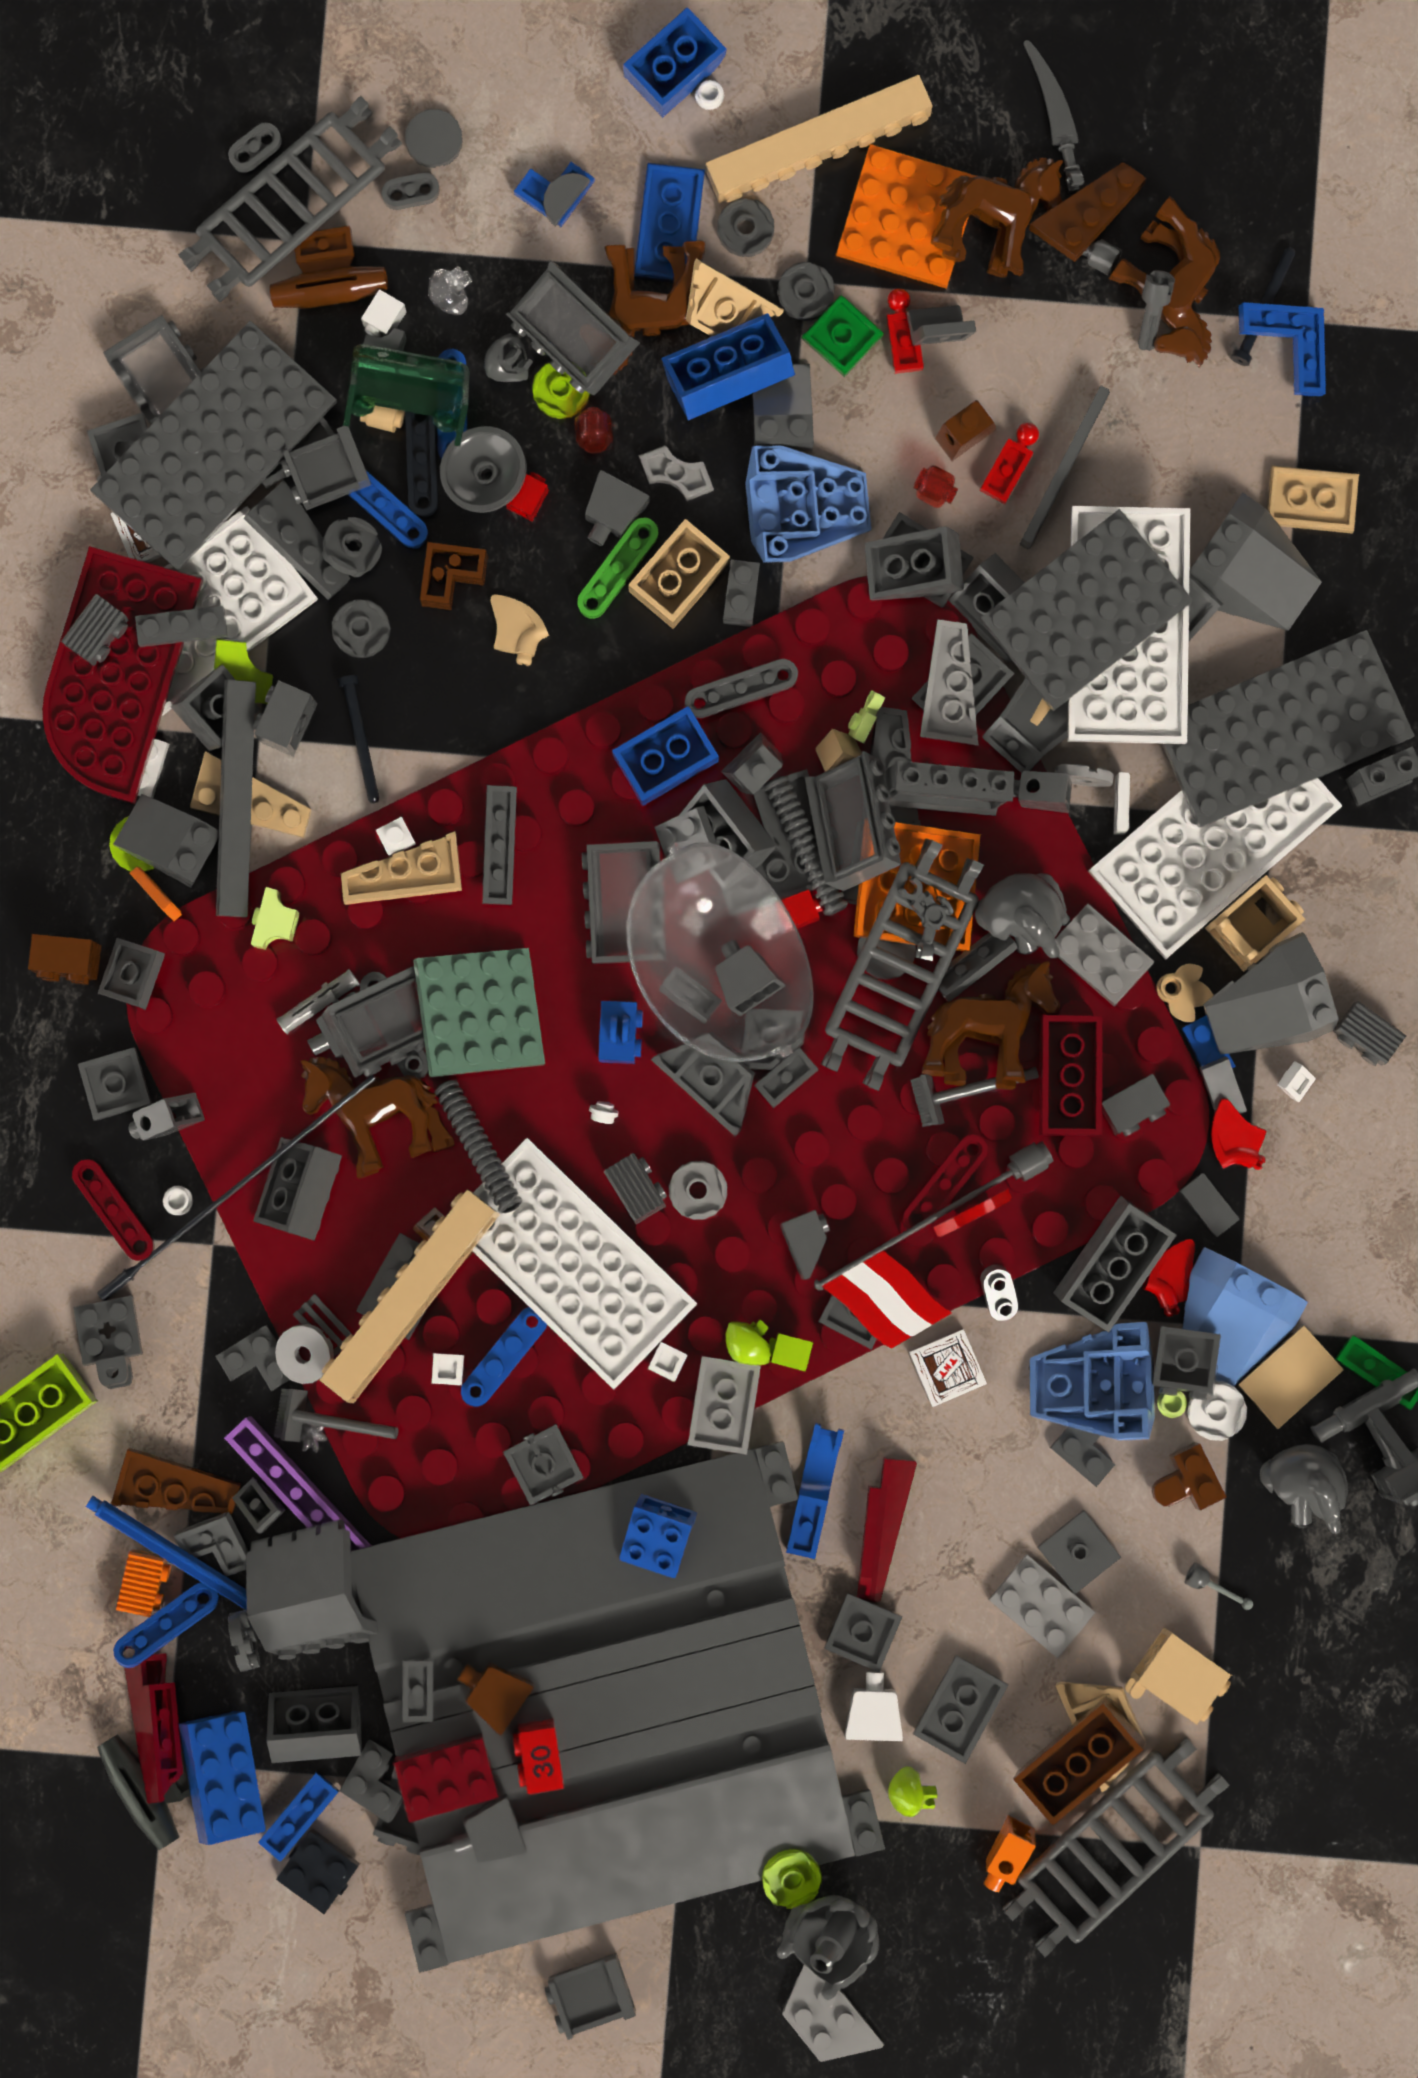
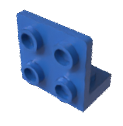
[619,1494,698,1578]

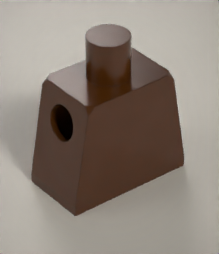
[935,400,996,461]
[457,1663,534,1735]

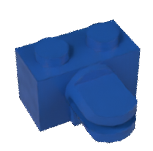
[598,1001,643,1064]

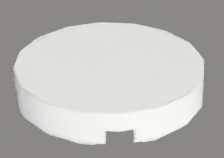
[1187,1381,1247,1441]

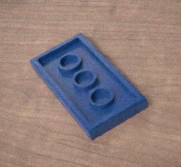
[634,163,705,283]

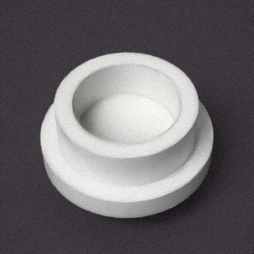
[695,80,724,110]
[589,1101,619,1124]
[163,1186,193,1215]

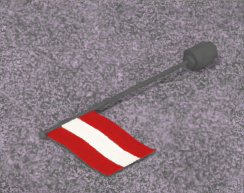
[814,1141,1054,1349]

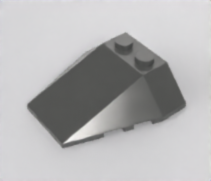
[1189,492,1322,631]
[1203,932,1339,1055]

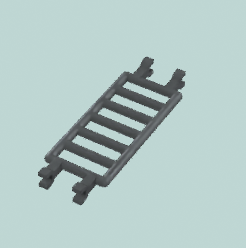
[178,96,402,302]
[821,838,984,1091]
[1002,1737,1229,1957]

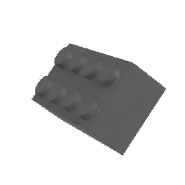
[1053,1196,1176,1332]

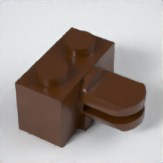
[1152,1442,1227,1511]

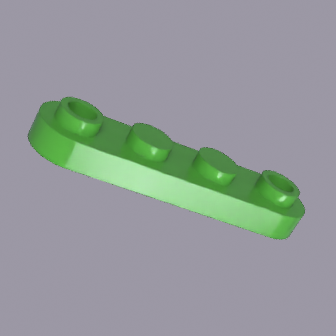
[578,518,658,619]

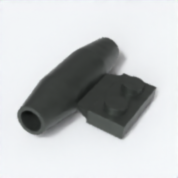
[97,1734,191,1850]

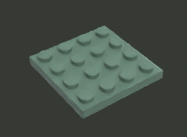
[413,948,545,1077]

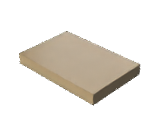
[1267,466,1359,533]
[1237,1325,1344,1429]

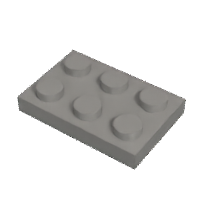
[1055,904,1154,1007]
[688,1356,761,1455]
[988,1554,1096,1658]

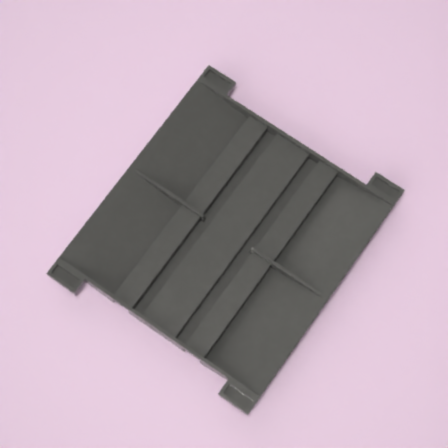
[351,1441,885,1973]

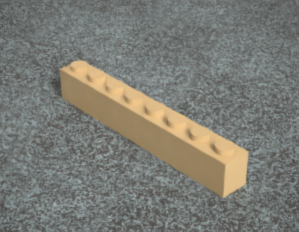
[706,75,933,203]
[320,1190,500,1403]

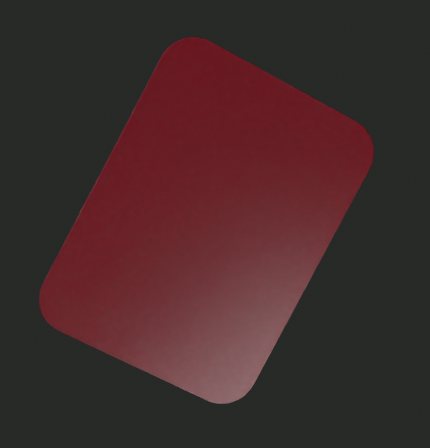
[127,576,1209,1538]

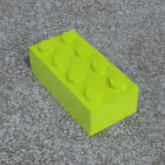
[0,1353,98,1473]

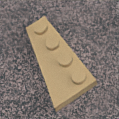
[190,751,312,838]
[341,831,462,905]

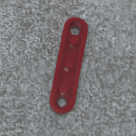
[902,1135,988,1234]
[72,1159,155,1261]

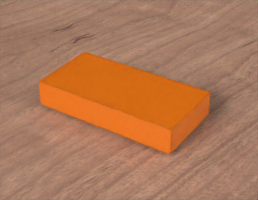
[130,867,182,921]

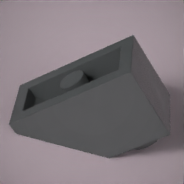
[232,1477,286,1534]

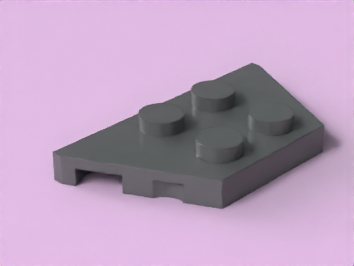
[651,1034,755,1136]

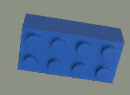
[661,313,795,420]
[179,1710,266,1845]

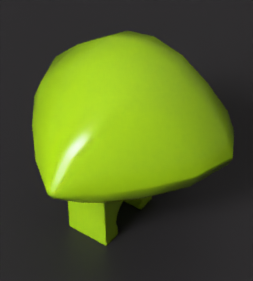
[726,1320,771,1365]
[888,1766,937,1817]

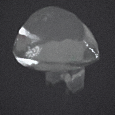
[428,266,473,315]

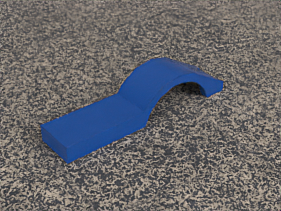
[786,1423,844,1559]

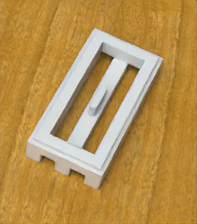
[1113,772,1130,835]

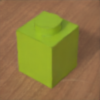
[769,1333,813,1371]

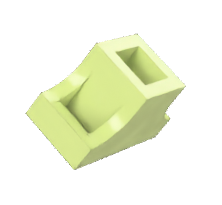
[251,887,300,950]

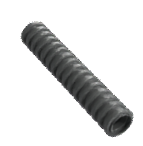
[764,776,848,916]
[434,1080,523,1213]

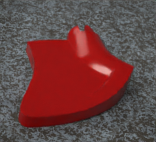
[1211,1098,1267,1170]
[1143,1239,1195,1317]

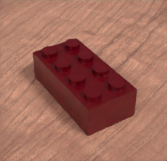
[1039,1015,1103,1137]

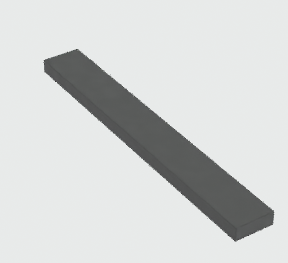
[216,680,256,918]

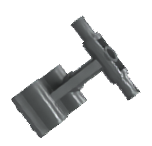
[1311,1369,1418,1507]

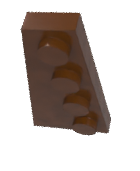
[1029,162,1146,262]
[111,1448,242,1514]

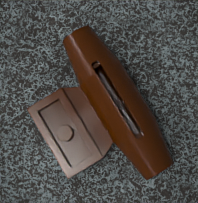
[270,226,388,308]

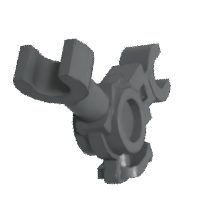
[898,877,954,961]

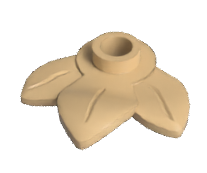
[1156,964,1214,1023]

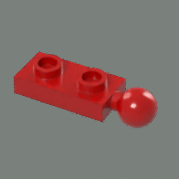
[886,288,924,374]
[980,422,1039,505]

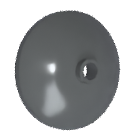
[440,426,527,513]

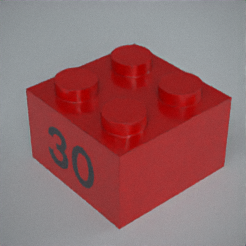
[513,1718,564,1794]

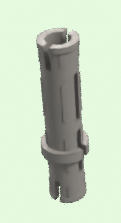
[276,969,360,1034]

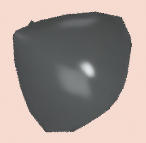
[483,333,533,382]

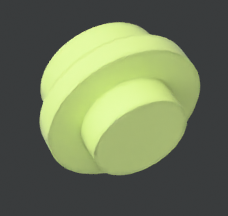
[1157,1390,1187,1418]

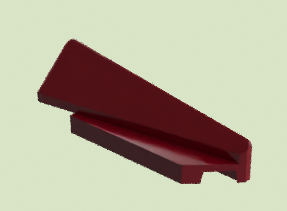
[857,1457,917,1602]
[124,1653,183,1804]

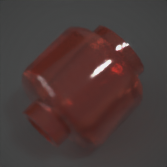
[574,407,613,453]
[913,465,958,508]

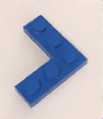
[1239,302,1326,396]

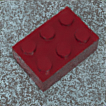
[394,1733,498,1823]

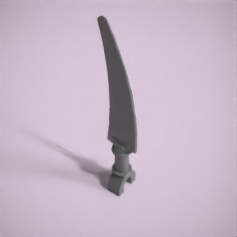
[1023,40,1084,193]

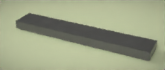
[1019,385,1110,549]

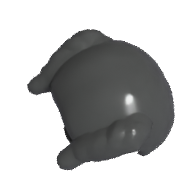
[975,873,1071,958]
[1260,1444,1348,1534]
[776,1895,879,2001]

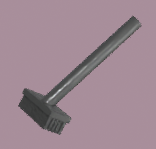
[910,1067,1039,1127]
[274,1389,398,1442]

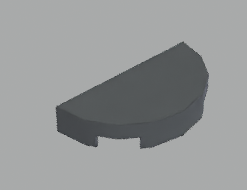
[544,173,590,227]

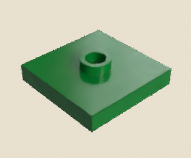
[802,295,884,377]

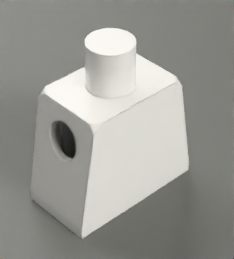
[844,1671,903,1741]

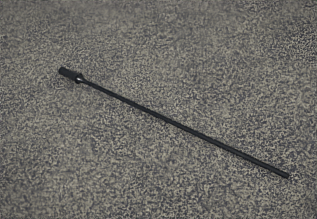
[97,1075,376,1301]

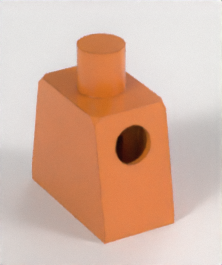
[984,1815,1036,1892]

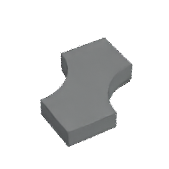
[639,445,714,501]

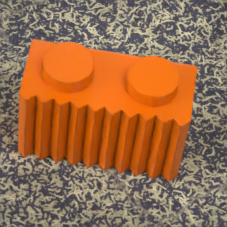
[116,1549,171,1617]

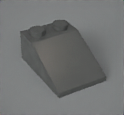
[753,364,814,451]
[865,526,964,601]
[113,794,219,888]

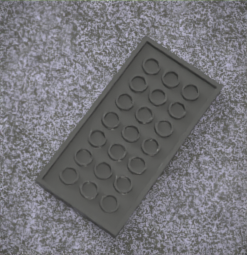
[90,321,337,571]
[1162,630,1415,828]

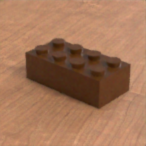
[1013,1696,1146,1825]

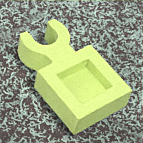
[848,690,885,743]

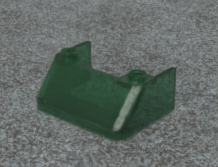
[343,344,470,447]

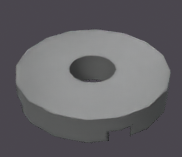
[1055,764,1114,787]
[669,1161,727,1220]
[275,1324,334,1384]

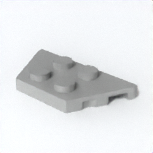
[782,1965,884,2062]

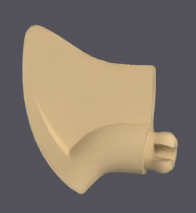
[491,595,549,666]

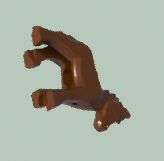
[931,157,1063,277]
[1109,196,1220,368]
[580,241,705,374]
[922,961,1060,1090]
[301,1057,455,1179]

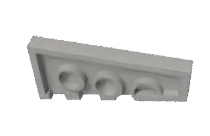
[920,620,978,745]

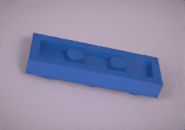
[258,1771,340,1862]

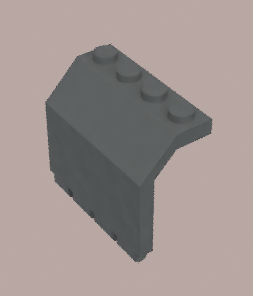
[246,1519,378,1660]

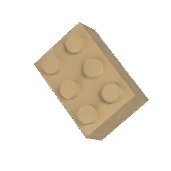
[628,519,730,629]

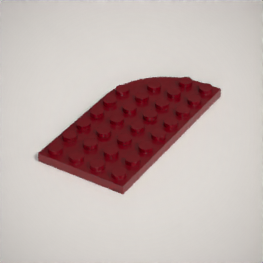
[42,546,203,804]

